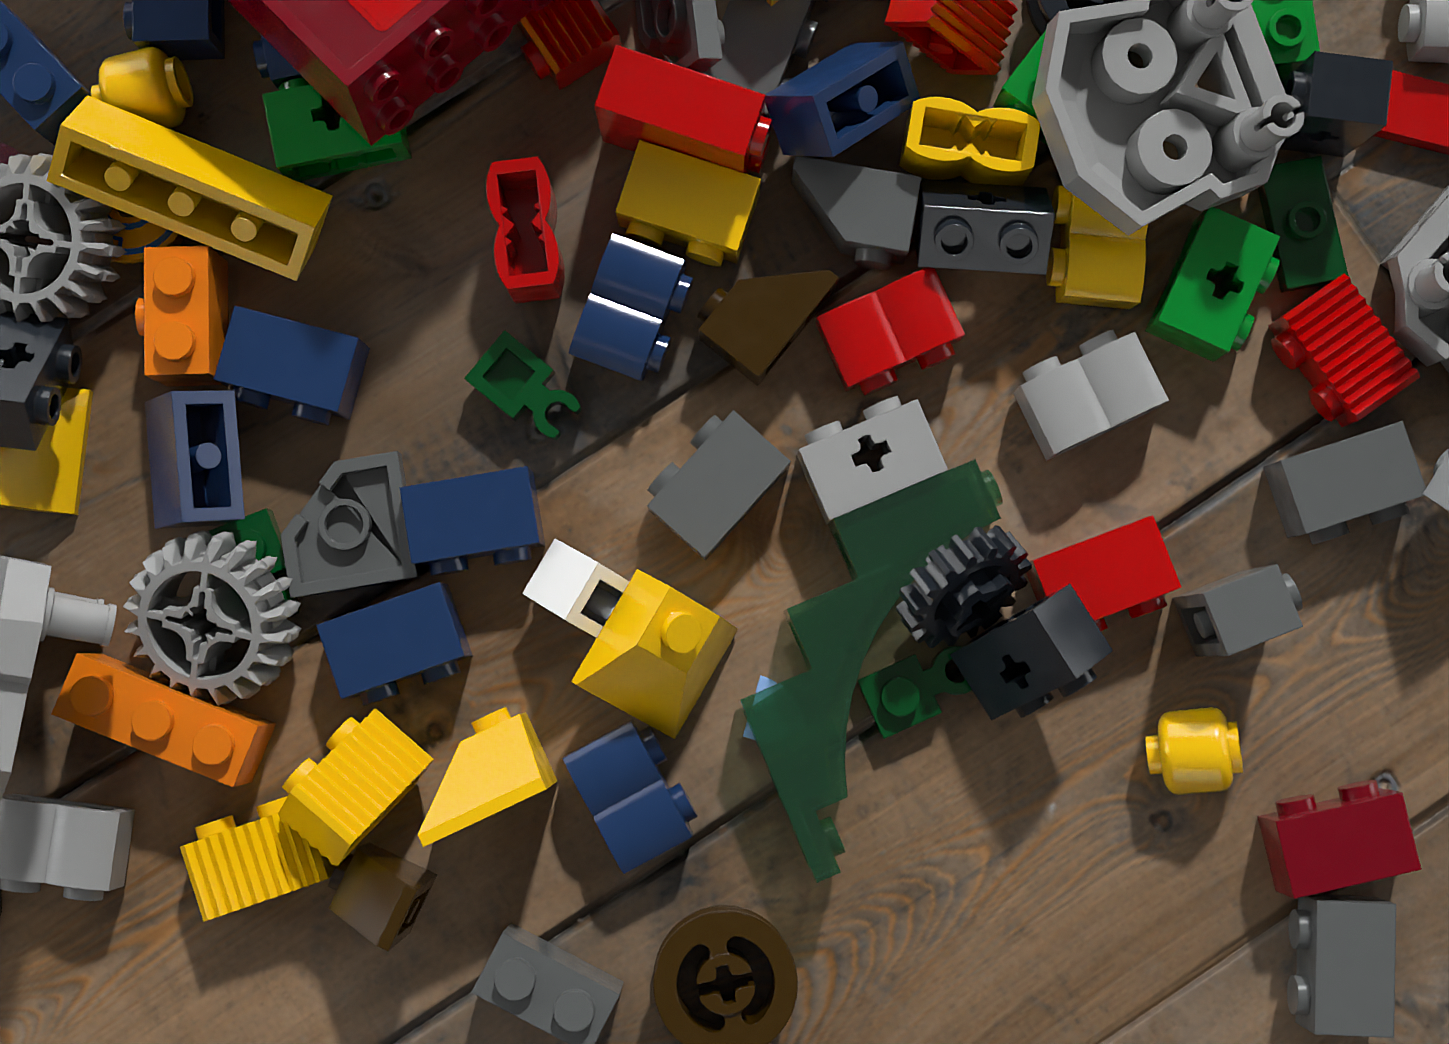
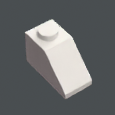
[522,538,630,638]

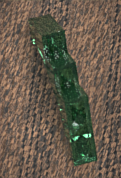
[738,459,1003,883]

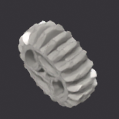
[0,153,127,322]
[123,530,302,705]

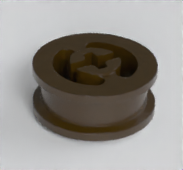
[653,905,798,1044]

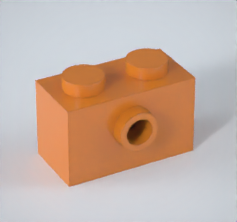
[135,245,229,386]

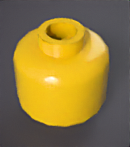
[91,47,193,129]
[1146,707,1243,795]

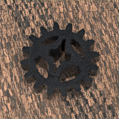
[896,525,1032,648]

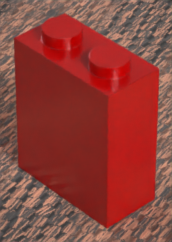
[594,45,773,174]

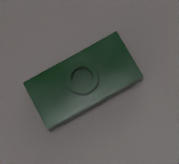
[1258,155,1349,293]

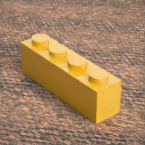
[47,95,333,281]

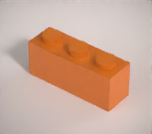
[51,653,276,787]

